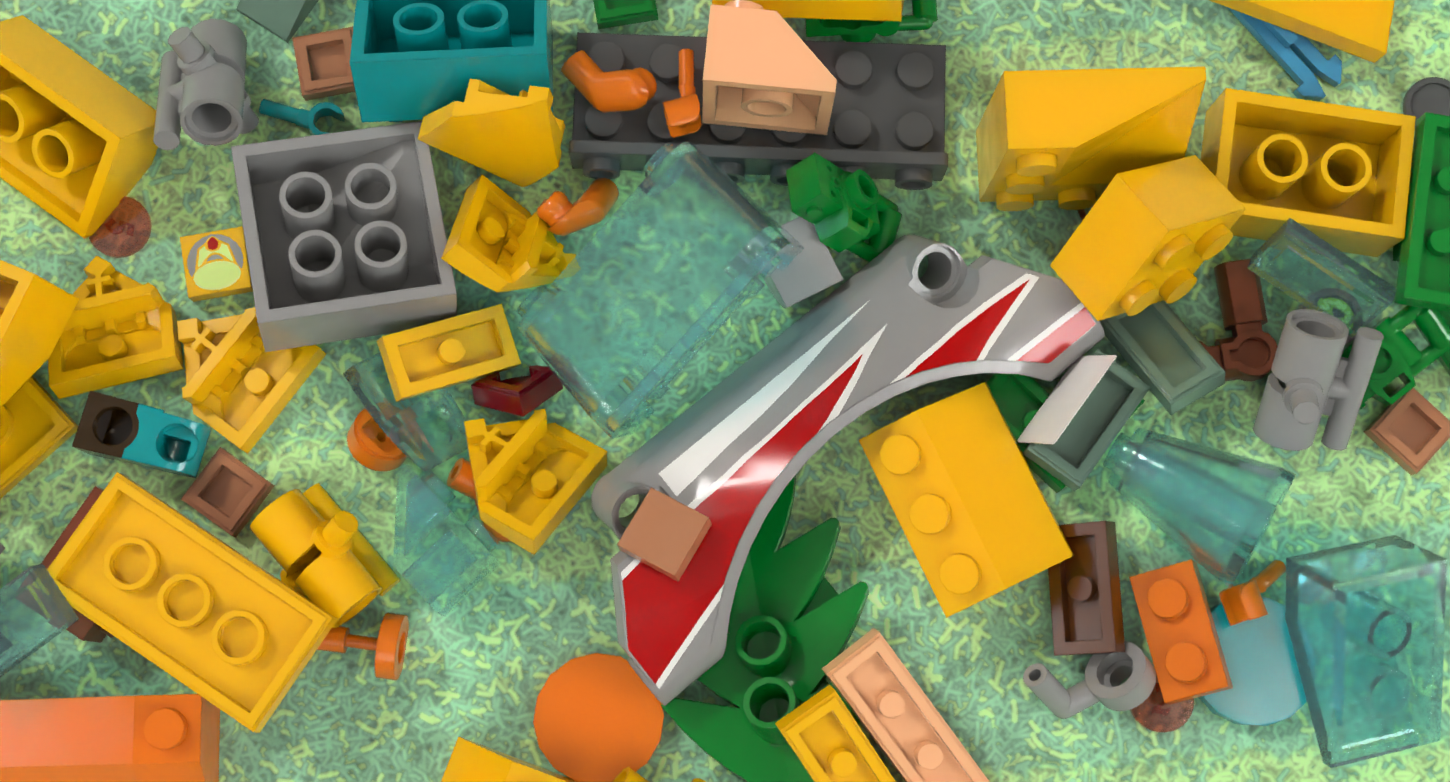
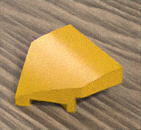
[417,79,566,187]
[441,174,584,293]
[48,255,184,399]
[177,307,326,454]
[464,409,607,555]

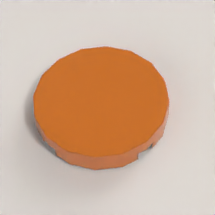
[533,653,664,782]

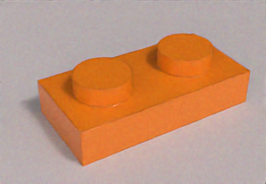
[1129,559,1233,705]

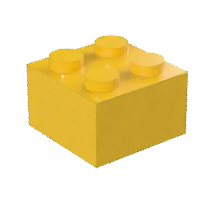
[1050,155,1246,321]

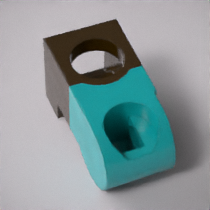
[72,391,212,478]

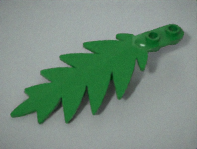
[661,475,869,782]

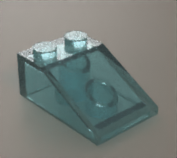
[1285,535,1448,768]

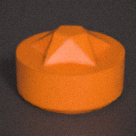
[347,405,416,471]

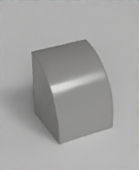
[749,217,844,308]

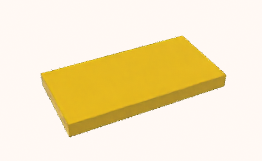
[38,472,338,733]

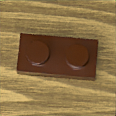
[1048,521,1125,656]

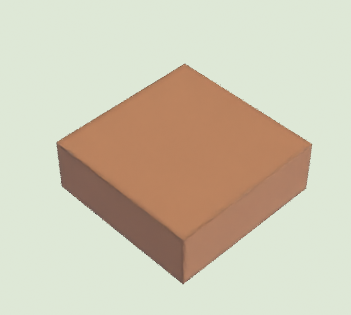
[292,27,355,101]
[1364,388,1450,475]
[181,447,275,537]
[617,487,712,581]

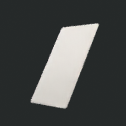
[1017,355,1117,445]

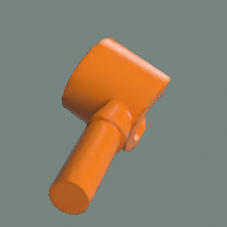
[662,49,702,138]
[1219,560,1286,626]

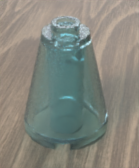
[1103,427,1296,588]

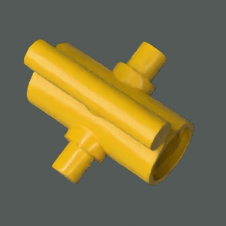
[250,483,401,628]

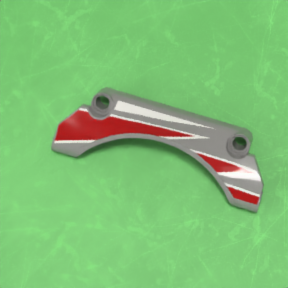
[591,234,1105,706]

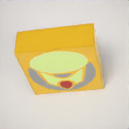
[180,226,253,302]

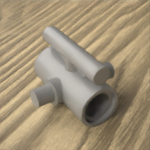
[153,19,259,150]
[1253,309,1384,451]

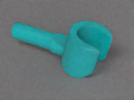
[259,99,345,136]

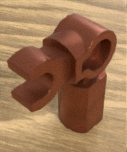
[1199,258,1278,381]

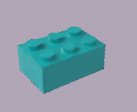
[350,0,553,123]

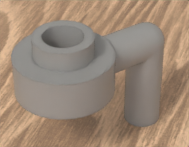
[1023,641,1156,719]

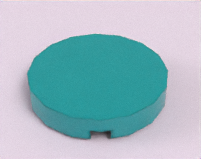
[1198,597,1318,726]

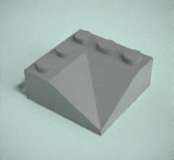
[231,121,457,352]

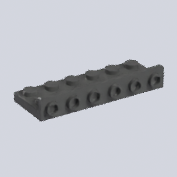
[569,32,948,190]

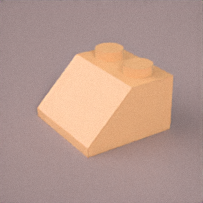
[702,0,837,135]

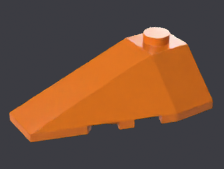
[0,694,220,782]

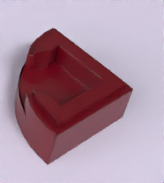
[471,365,563,417]

